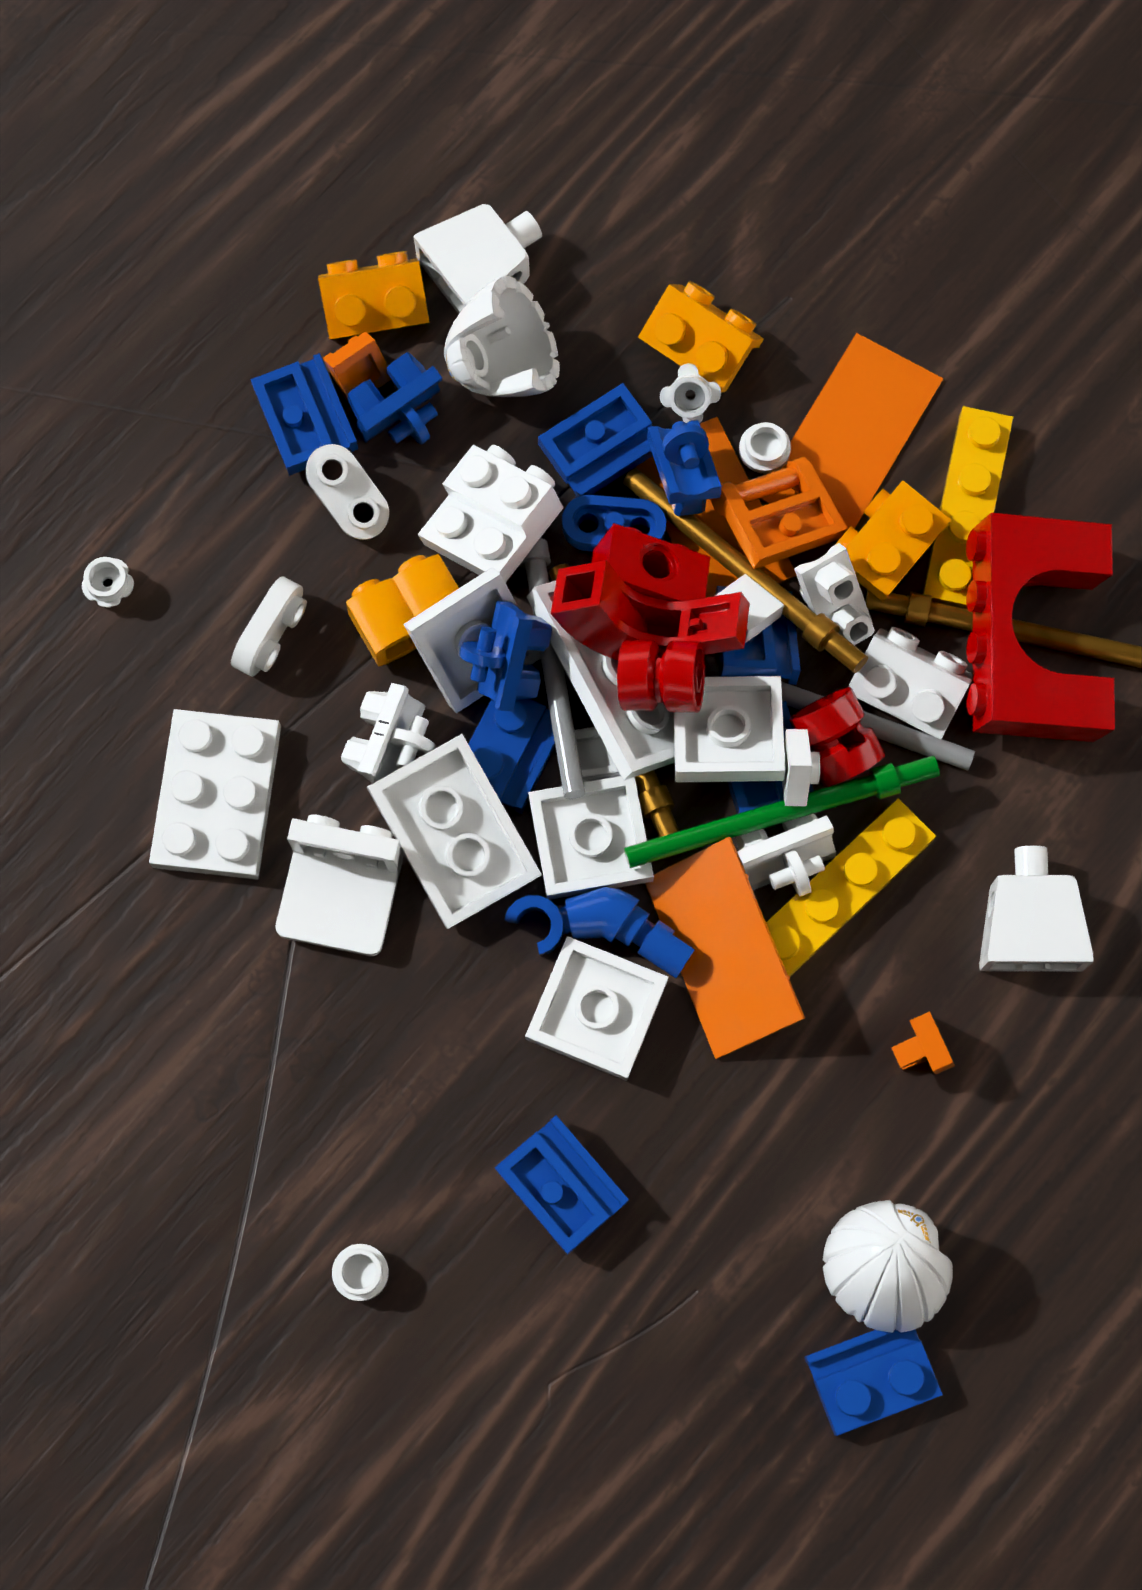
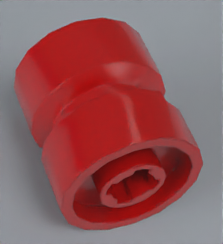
[617,640,705,713]
[789,687,885,787]

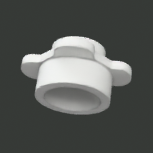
[660,363,721,423]

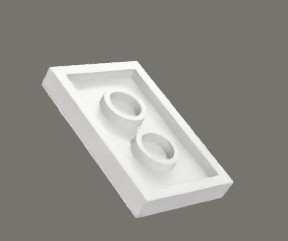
[149,709,281,880]
[367,734,542,929]

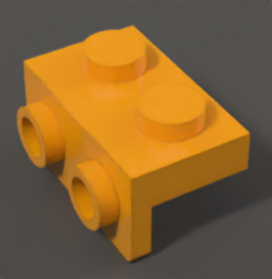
[318,251,430,340]
[638,281,764,393]
[835,480,951,602]

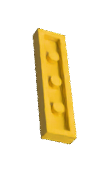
[922,406,1013,609]
[766,798,936,977]

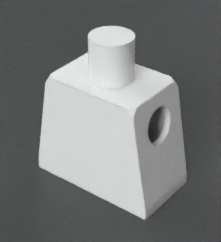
[413,204,542,314]
[979,845,1094,972]

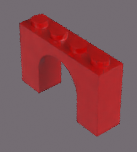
[966,512,1115,742]

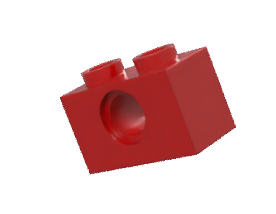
[592,523,710,601]

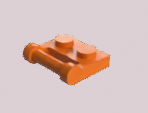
[711,457,848,569]

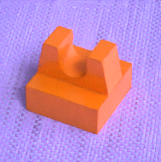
[323,331,391,403]
[891,1011,955,1075]

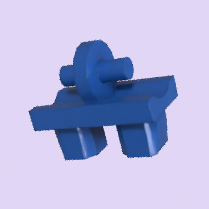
[348,352,443,445]
[647,420,722,516]
[459,601,552,711]

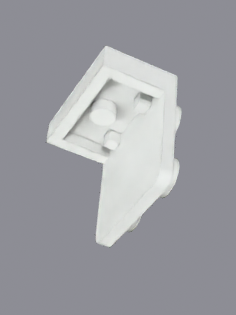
[275,815,404,956]

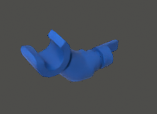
[504,886,695,978]

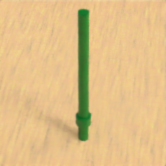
[624,756,940,868]

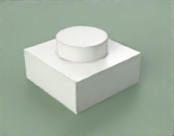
[782,729,820,806]

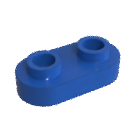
[562,495,666,552]

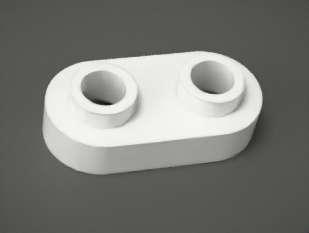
[306,444,389,540]
[231,576,307,677]

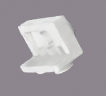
[848,627,973,740]

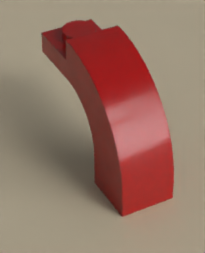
[551,560,750,661]

